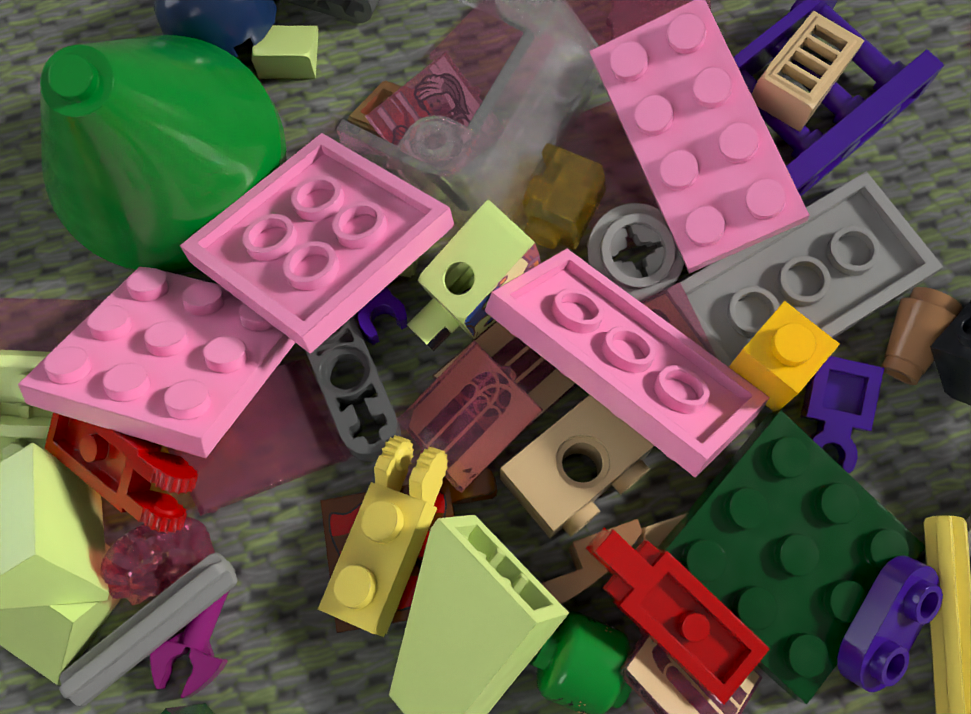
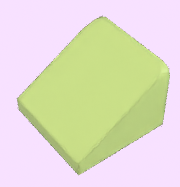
[251,25,319,79]

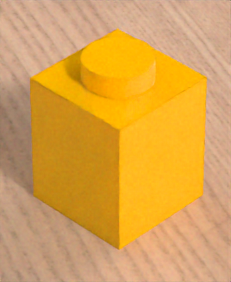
[729,301,840,412]

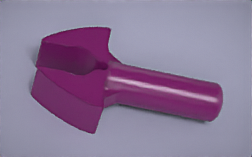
[150,590,230,698]

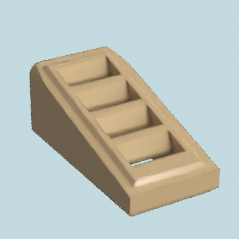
[751,11,865,132]

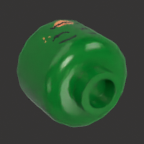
[529,611,636,714]

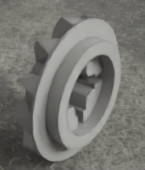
[586,203,684,301]

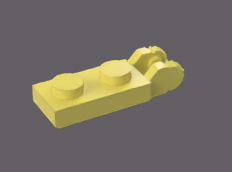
[318,435,449,637]

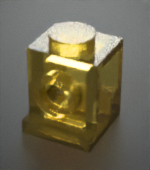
[523,142,607,250]

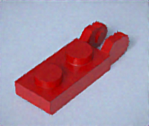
[44,412,199,534]

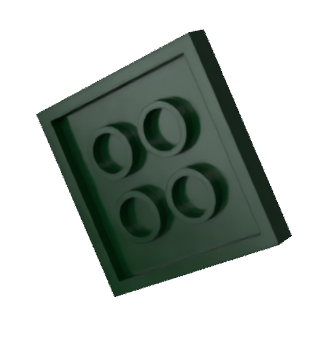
[657,410,925,705]

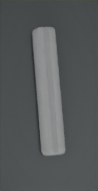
[59,552,238,706]

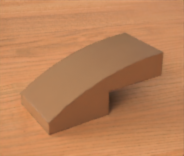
[541,519,642,605]

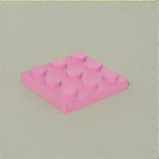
[180,133,455,354]
[18,267,295,458]

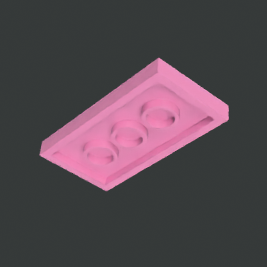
[589,0,810,274]
[485,249,770,478]

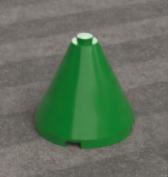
[40,35,287,274]

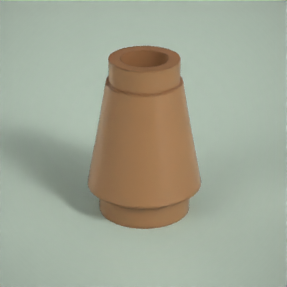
[881,287,963,385]

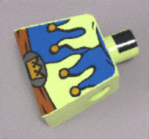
[407,199,541,352]

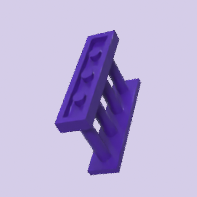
[733,0,944,197]

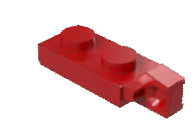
[585,527,770,705]

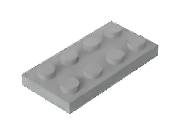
[665,171,943,367]

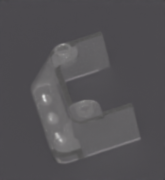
[336,0,601,227]

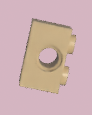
[500,395,654,538]

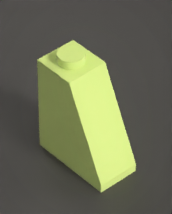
[389,515,569,714]

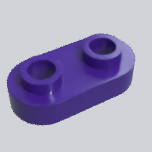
[837,555,943,692]

